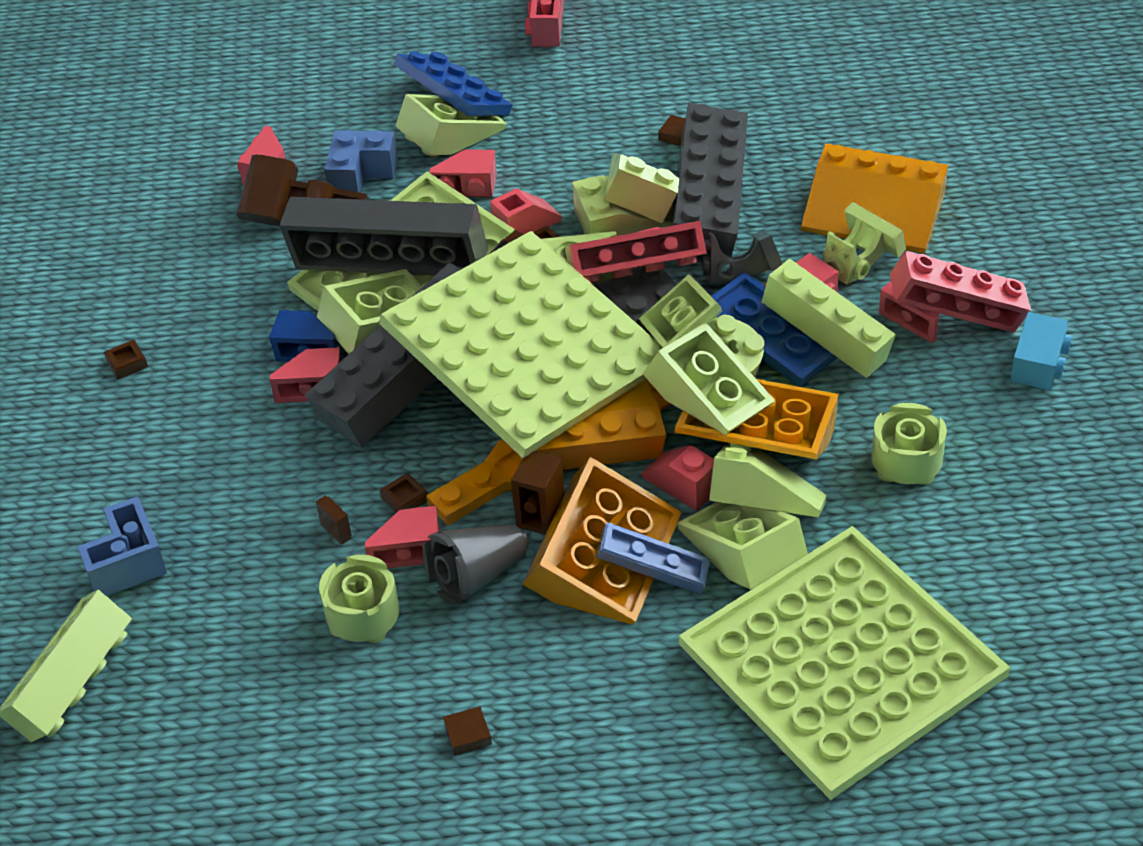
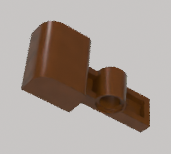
[236,154,368,227]

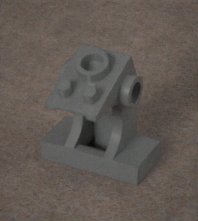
[702,230,783,284]

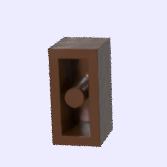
[511,451,565,535]

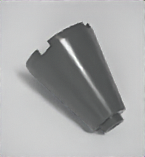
[422,524,528,605]

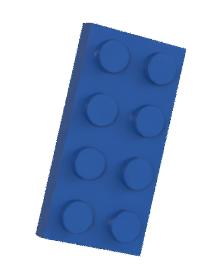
[394,51,512,116]
[711,272,838,387]

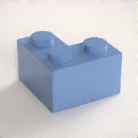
[324,130,398,193]
[77,496,167,596]

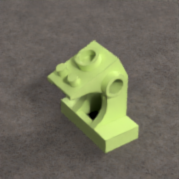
[823,202,906,285]

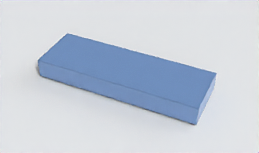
[596,522,710,594]

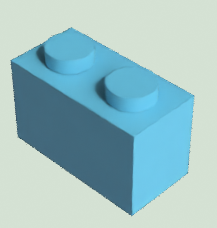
[1010,312,1072,390]

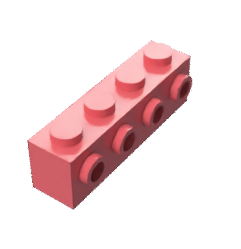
[525,0,565,48]
[565,221,707,283]
[890,251,1031,333]

